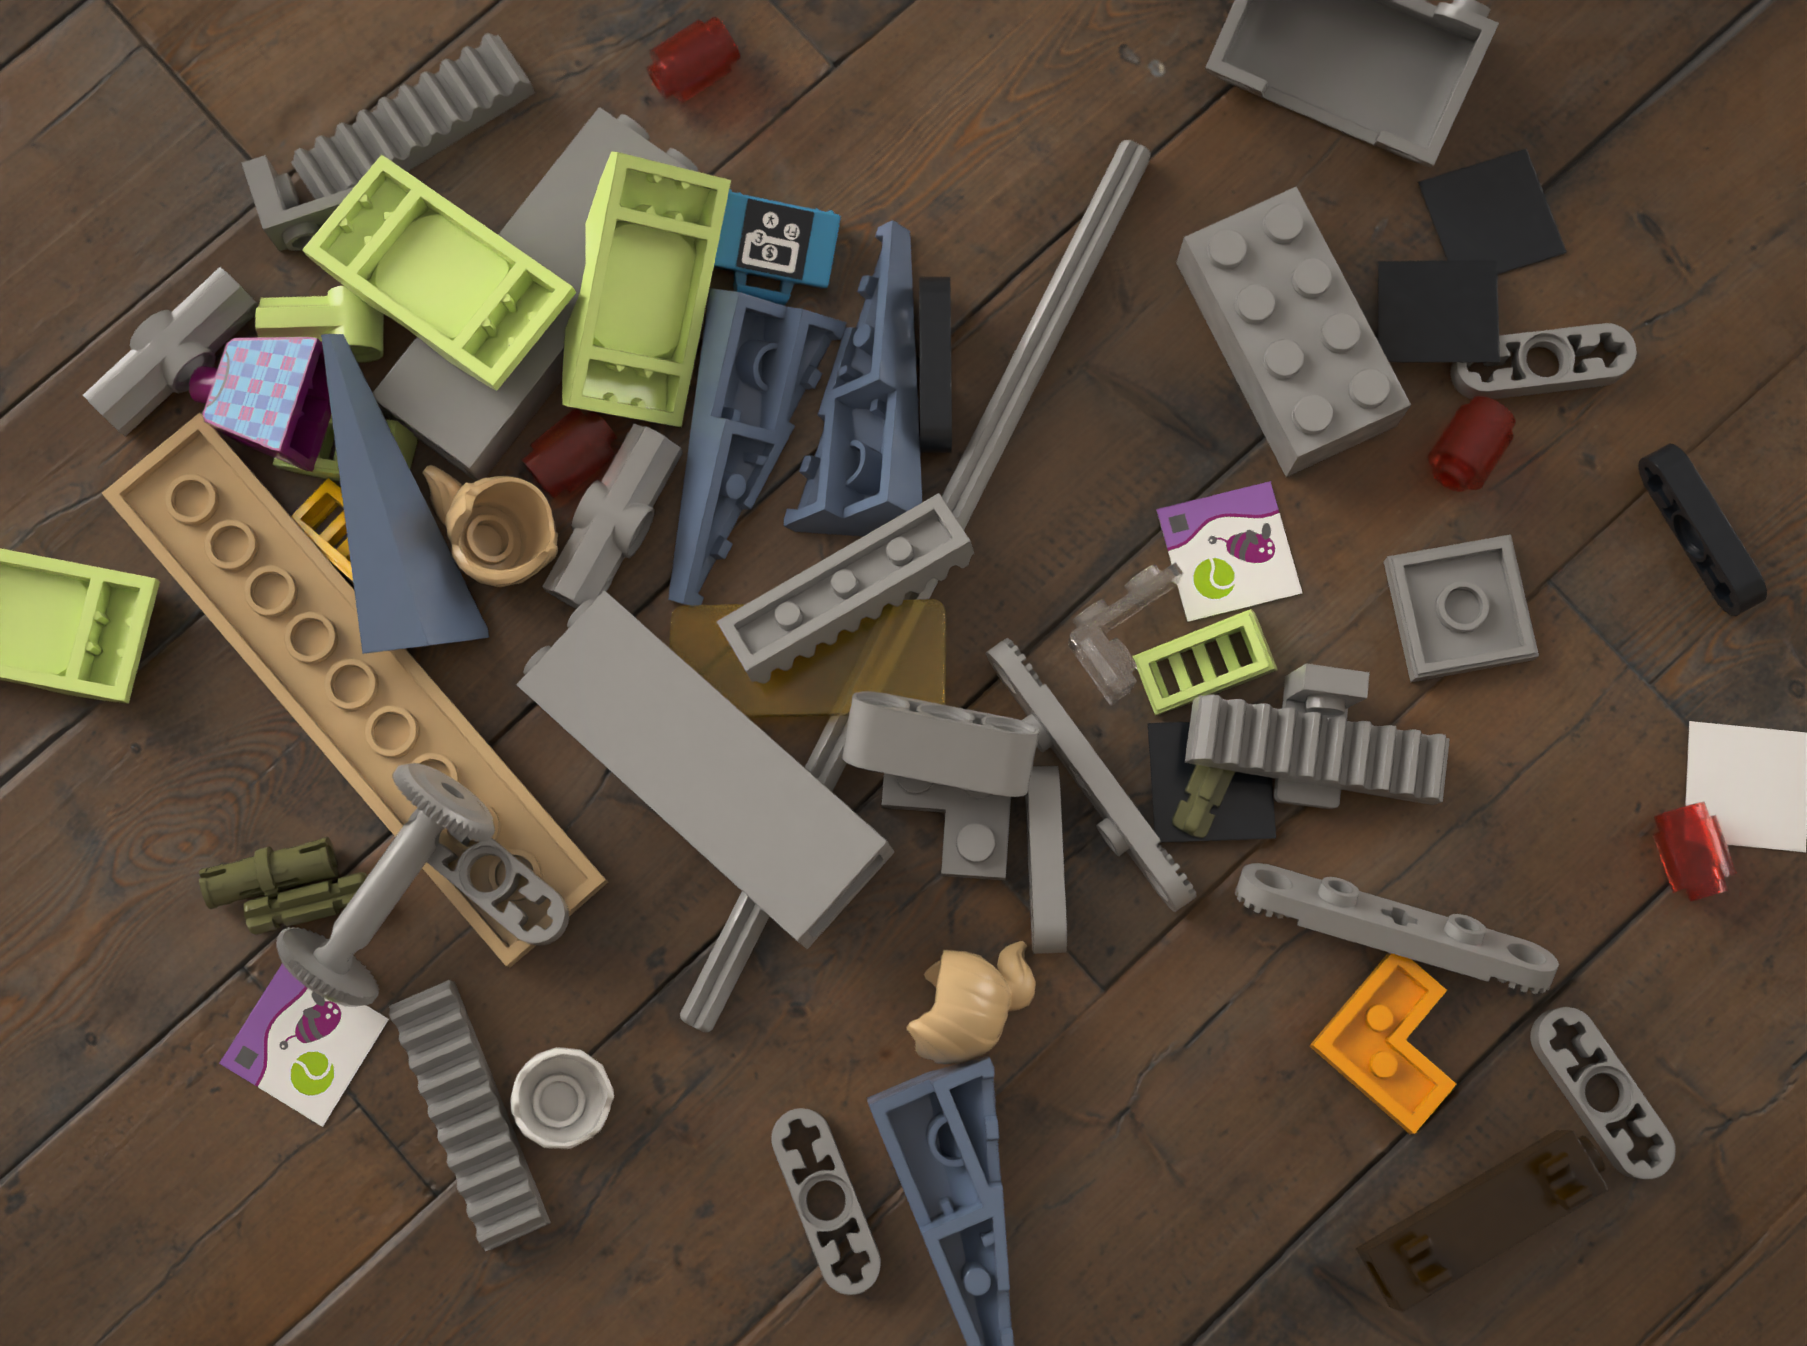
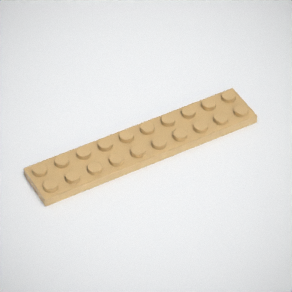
[102,412,608,968]

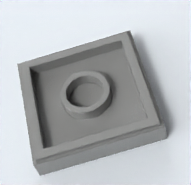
[1384,534,1539,682]

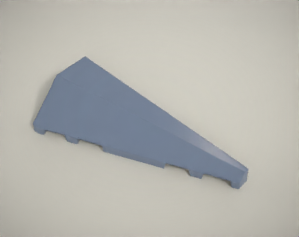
[783,220,922,536]
[668,288,847,607]
[321,334,489,654]
[866,1056,1014,1346]

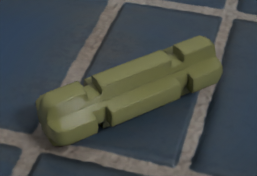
[1172,765,1236,838]
[243,872,368,935]

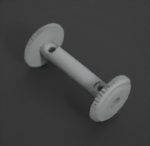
[276,763,495,1007]

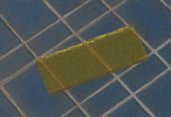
[669,599,947,718]

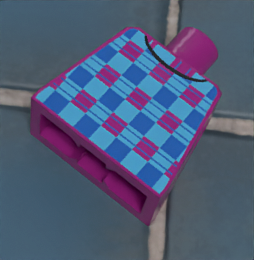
[189,337,332,472]

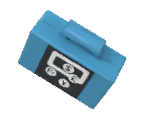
[714,189,841,306]

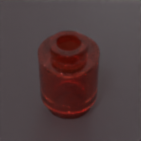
[646,16,741,103]
[1428,396,1516,492]
[521,408,617,499]
[1652,802,1737,902]

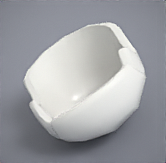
[511,1047,614,1149]

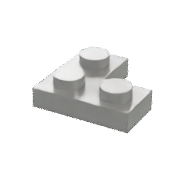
[882,773,1011,881]

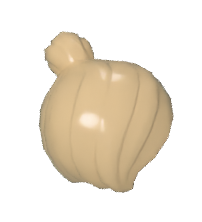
[423,465,558,587]
[907,941,1036,1064]

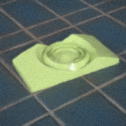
[562,151,731,427]
[302,154,576,391]
[0,548,160,704]

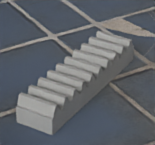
[291,33,535,200]
[717,493,974,684]
[1185,694,1450,805]
[389,980,551,1252]

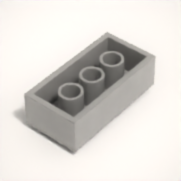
[1176,186,1411,477]

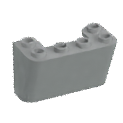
[1205,0,1499,167]

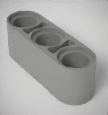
[842,691,1039,797]

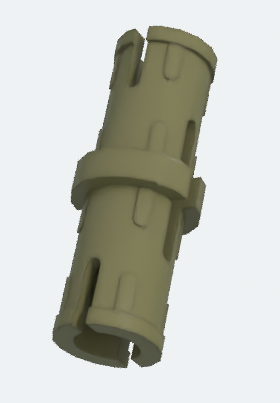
[199,837,338,909]

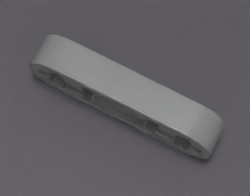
[1450,323,1636,401]
[1025,766,1067,954]
[409,809,569,946]
[1530,1007,1675,1179]
[771,1108,881,1295]

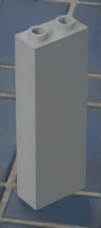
[373,107,699,481]
[516,590,895,949]

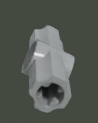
[83,267,259,437]
[542,424,683,609]

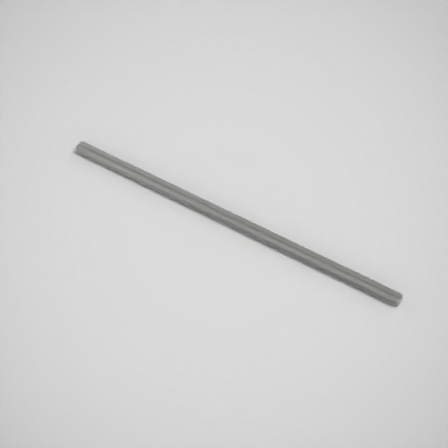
[680,140,1150,1033]

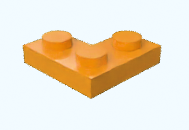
[1309,952,1456,1134]

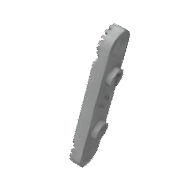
[986,638,1197,912]
[1235,863,1559,994]

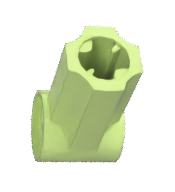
[255,286,384,362]

